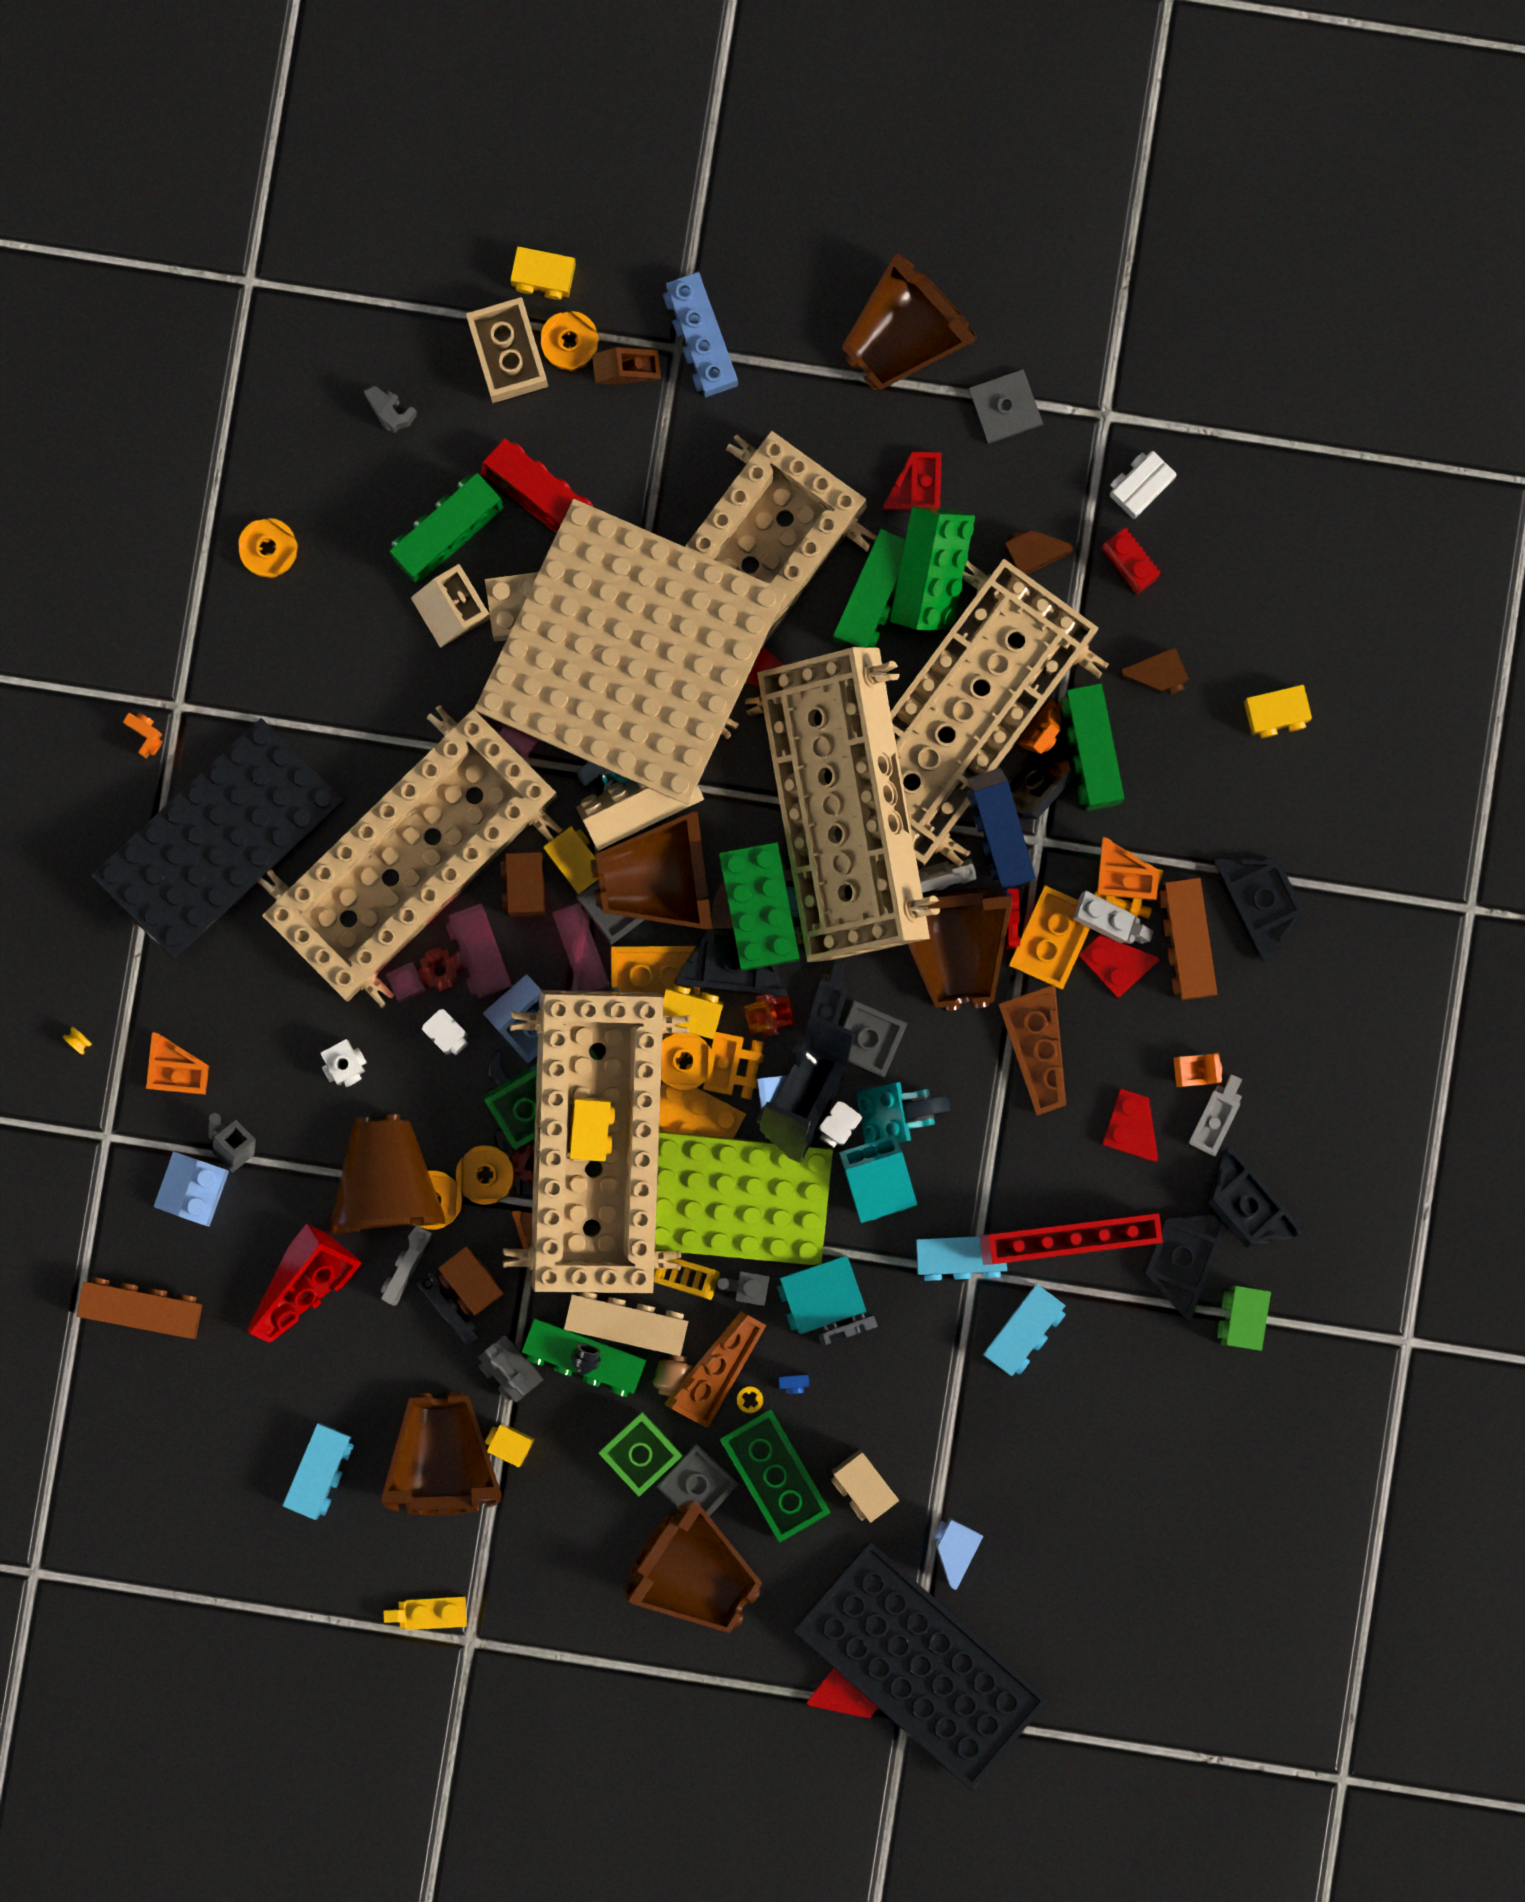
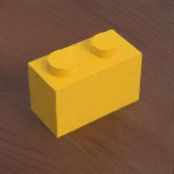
[510,246,576,300]
[1244,685,1312,738]
[543,826,599,895]
[663,984,723,1039]
[566,1096,615,1161]
[485,1423,534,1467]

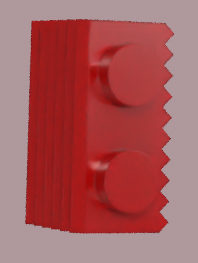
[1101,528,1161,595]

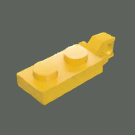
[383,1596,467,1630]

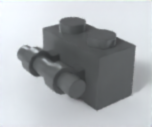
[478,1334,544,1403]

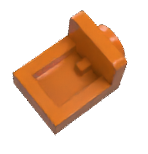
[123,712,162,759]
[1173,1053,1222,1087]

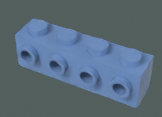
[663,272,738,397]

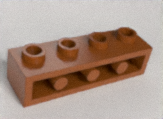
[1159,878,1218,1001]
[76,1277,203,1339]

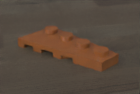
[998,985,1066,1115]
[664,1311,766,1428]

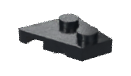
[818,1312,878,1346]

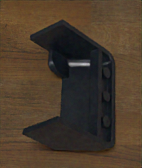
[757,1014,855,1163]

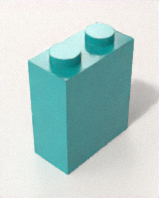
[839,1134,917,1223]
[776,1256,867,1335]

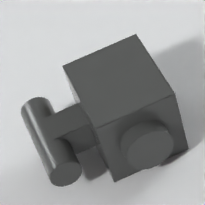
[208,1113,256,1173]
[717,1272,769,1306]

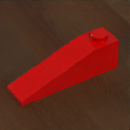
[247,1224,362,1343]

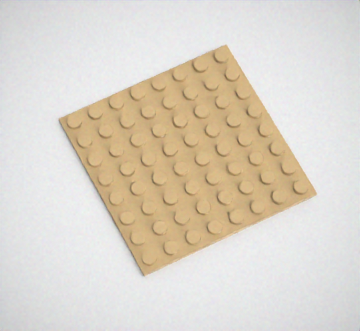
[474,499,787,805]

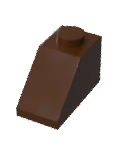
[592,347,661,385]
[1004,529,1073,575]
[1119,647,1189,696]

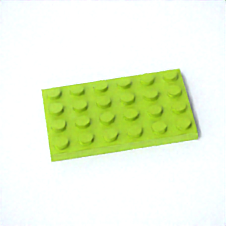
[655,1131,833,1266]

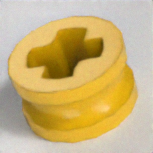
[63,1026,92,1055]
[737,1387,763,1413]

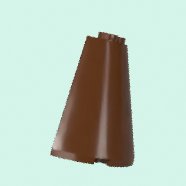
[841,253,977,390]
[590,811,712,929]
[908,888,1012,1011]
[329,1114,445,1235]
[381,1392,501,1516]
[625,1500,762,1633]

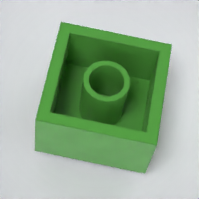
[1217,1286,1271,1351]
[599,1412,683,1497]

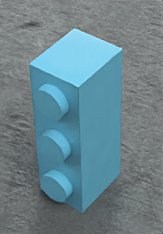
[916,1237,1007,1281]
[982,1284,1066,1376]
[283,1423,354,1520]

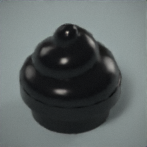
[571,1344,601,1376]

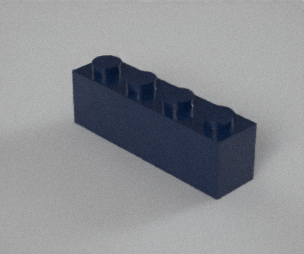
[966,767,1036,890]

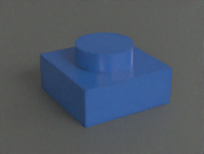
[779,1374,809,1394]

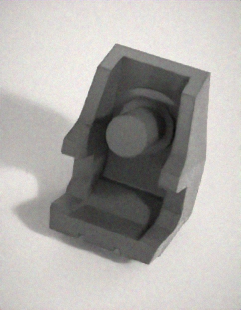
[364,386,417,433]

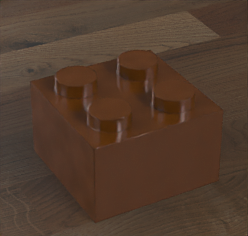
[501,852,546,917]
[438,1246,505,1315]

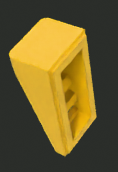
[654,1258,720,1300]

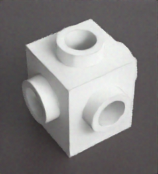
[321,1039,367,1087]

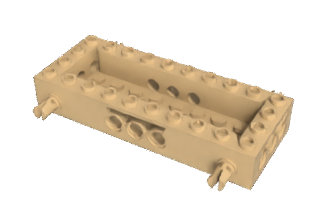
[685,431,877,739]
[827,559,1109,868]
[745,647,940,962]
[258,705,563,1008]
[502,990,690,1293]

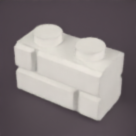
[1110,451,1177,519]
[422,1009,469,1056]
[819,1101,862,1149]

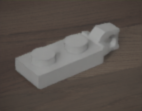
[918,859,976,893]
[1073,891,1154,945]
[1188,1075,1242,1156]
[381,1226,433,1306]

